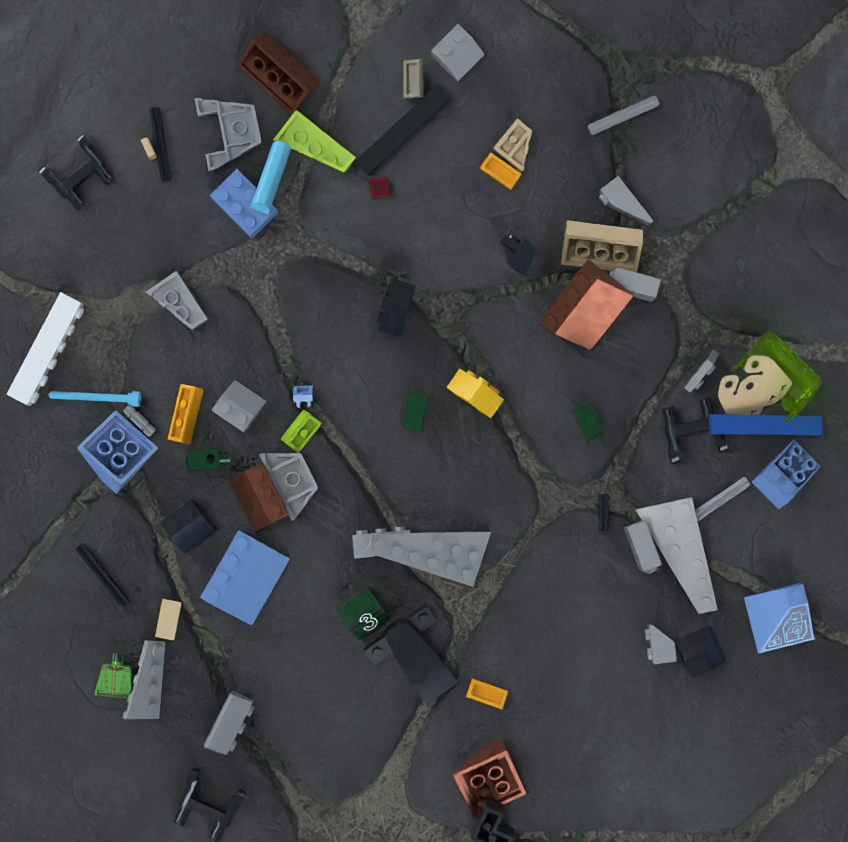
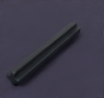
[150,107,171,182]
[76,543,130,607]

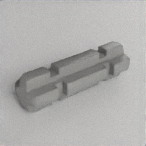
[124,405,156,437]

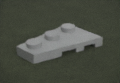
[146,271,209,330]

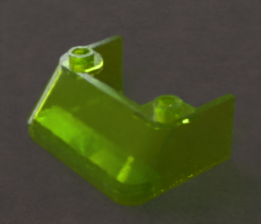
[731,331,822,423]

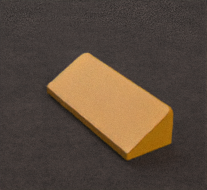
[168,384,203,445]

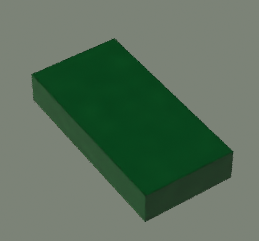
[402,391,428,432]

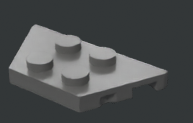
[259,453,318,521]

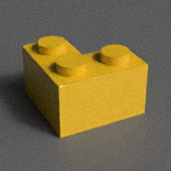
[446,369,504,418]

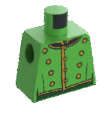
[95,653,134,698]

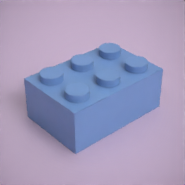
[209,169,279,239]

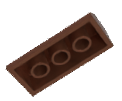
[237,31,320,115]

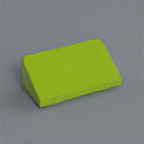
[281,409,322,453]

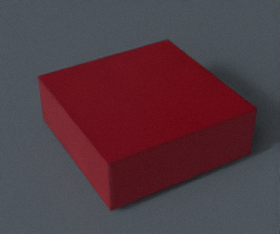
[369,177,390,199]

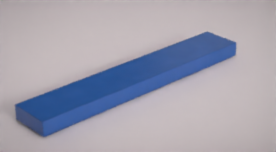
[709,414,823,436]

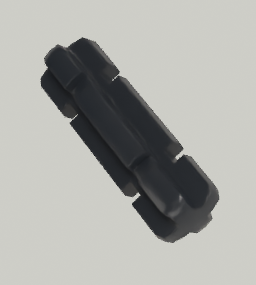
[598,494,609,531]

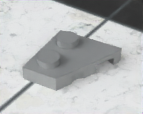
[684,349,719,392]

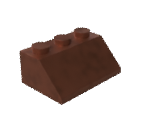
[230,463,289,532]

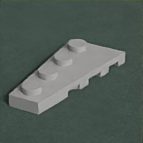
[123,641,165,719]

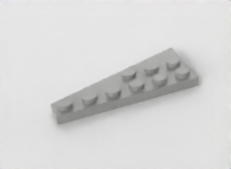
[636,497,718,614]
[365,531,491,587]

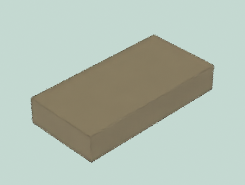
[403,59,423,100]

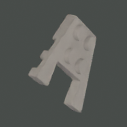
[195,98,262,172]

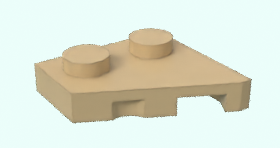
[493,118,532,172]

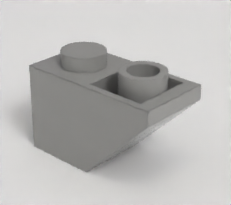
[645,624,677,664]

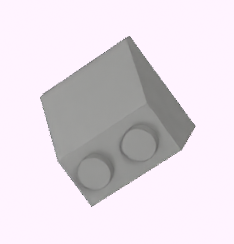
[431,24,485,82]
[211,380,267,433]

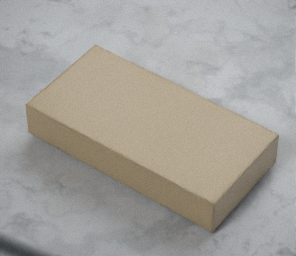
[155,599,182,640]

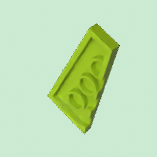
[273,110,356,173]

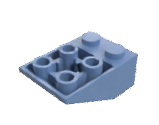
[752,439,821,509]

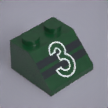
[336,587,390,640]

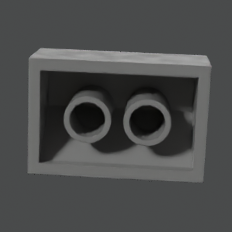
[204,691,255,755]

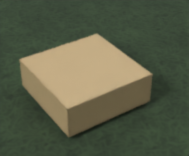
[141,137,157,160]

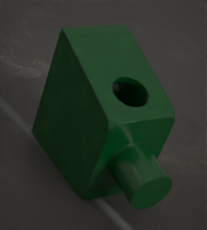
[571,402,605,443]
[185,448,230,472]

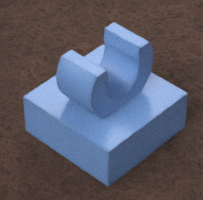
[293,386,313,408]

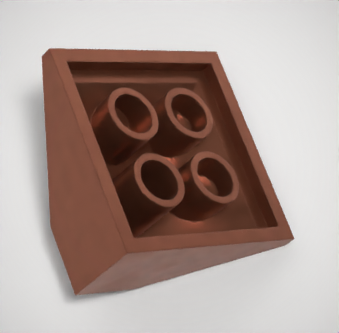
[453,738,526,818]

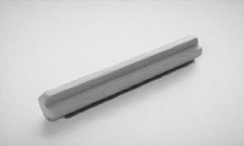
[588,96,659,135]
[695,477,750,521]

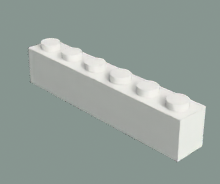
[7,292,84,406]

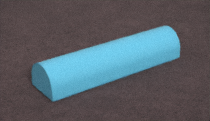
[250,141,291,214]

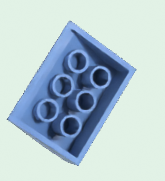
[200,530,290,625]

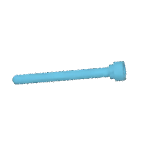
[49,391,141,407]

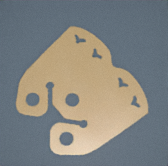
[718,355,792,415]

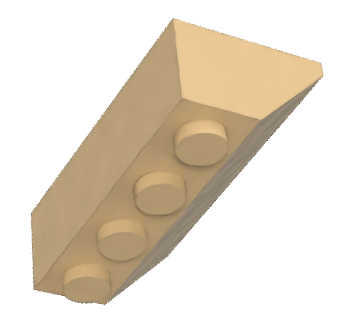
[561,220,643,273]

